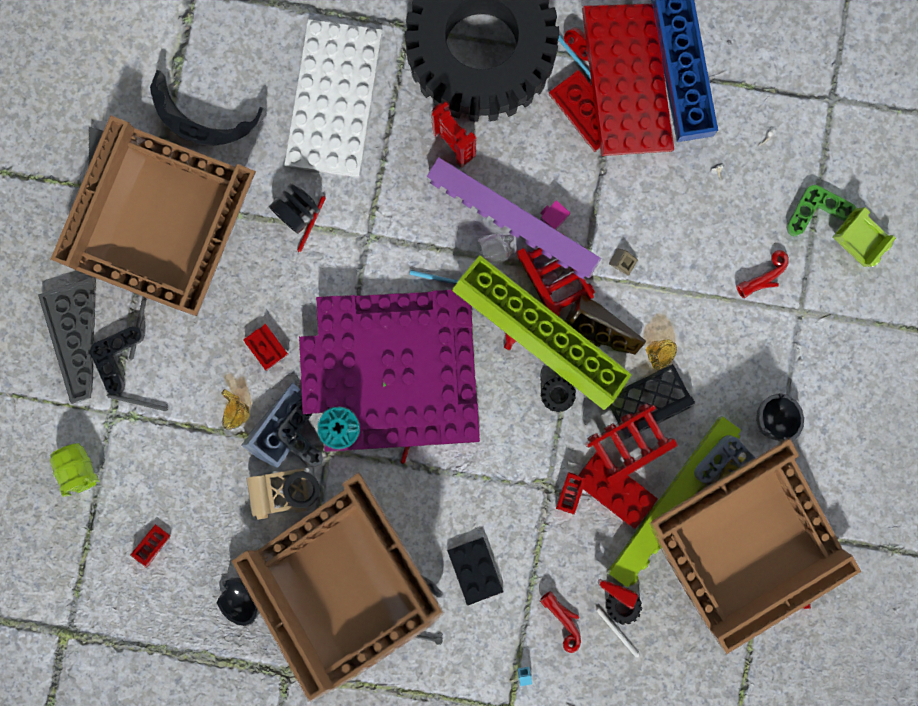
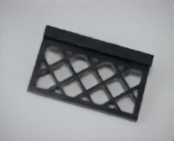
[609,364,695,440]

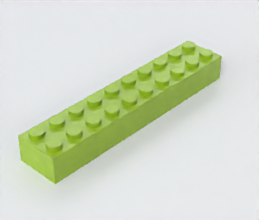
[452,255,632,410]

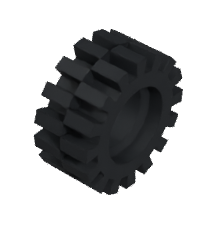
[541,377,576,412]
[605,588,642,625]

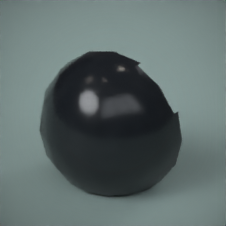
[756,393,804,442]
[217,578,260,626]

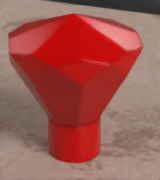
[504,332,517,350]

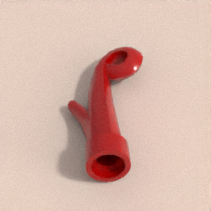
[736,250,789,298]
[539,591,581,653]

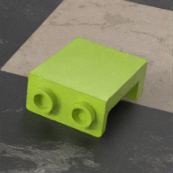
[832,207,896,267]

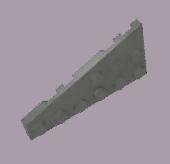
[38,277,95,404]

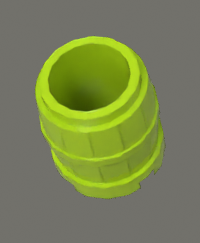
[49,443,100,497]

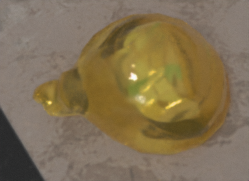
[645,339,677,370]
[221,389,250,430]

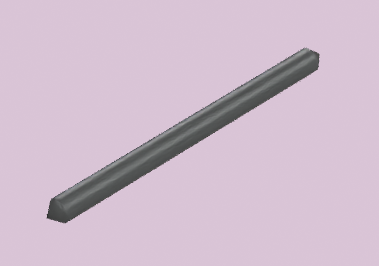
[129,298,146,360]
[107,393,168,412]

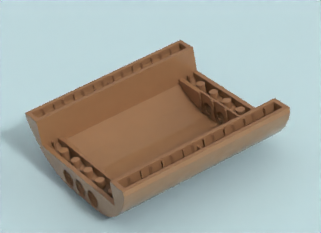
[50,115,256,316]
[650,438,861,654]
[232,473,443,702]

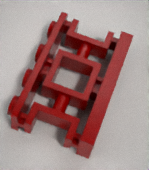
[431,102,477,168]

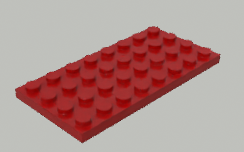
[582,4,674,156]

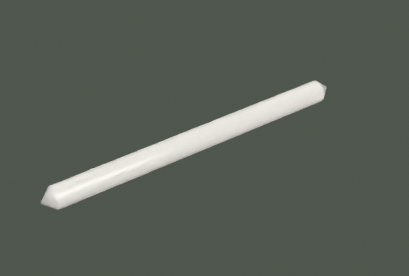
[596,607,639,657]

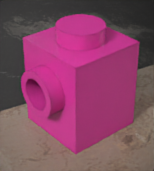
[540,200,570,230]

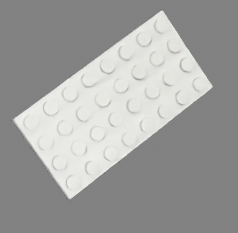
[285,19,383,178]

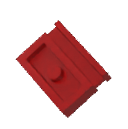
[243,324,289,371]

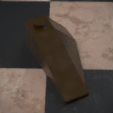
[565,294,646,355]

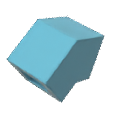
[517,667,532,686]

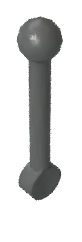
[415,635,443,645]

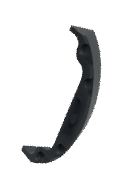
[150,70,267,146]

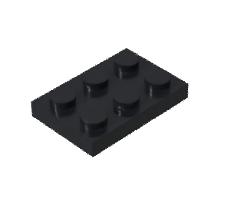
[447,537,503,606]

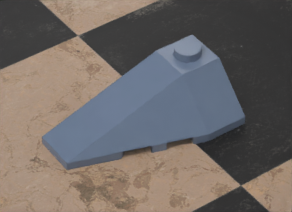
[241,383,303,468]

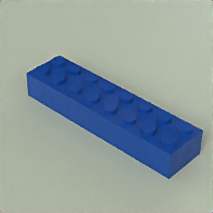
[651,0,718,142]

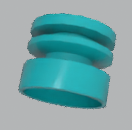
[317,407,360,449]

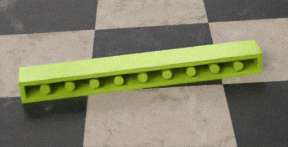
[607,416,741,588]

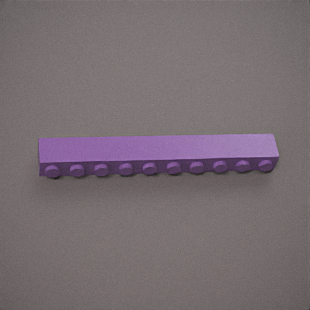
[427,157,602,279]

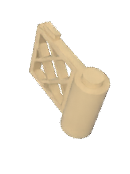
[246,468,309,520]

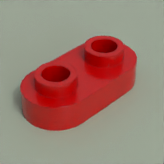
[564,27,589,61]

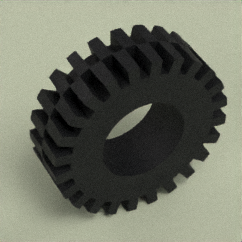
[405,0,560,122]

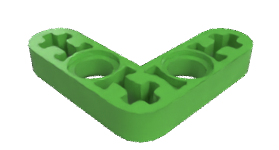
[786,185,856,236]

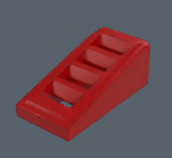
[556,472,587,515]
[130,524,171,568]
[597,579,638,609]

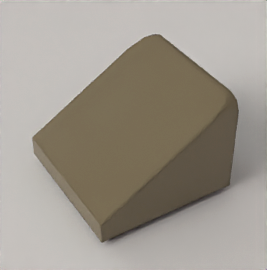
[609,249,638,276]

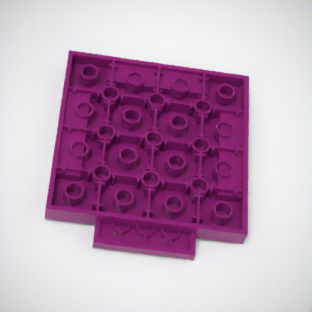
[299,290,480,452]

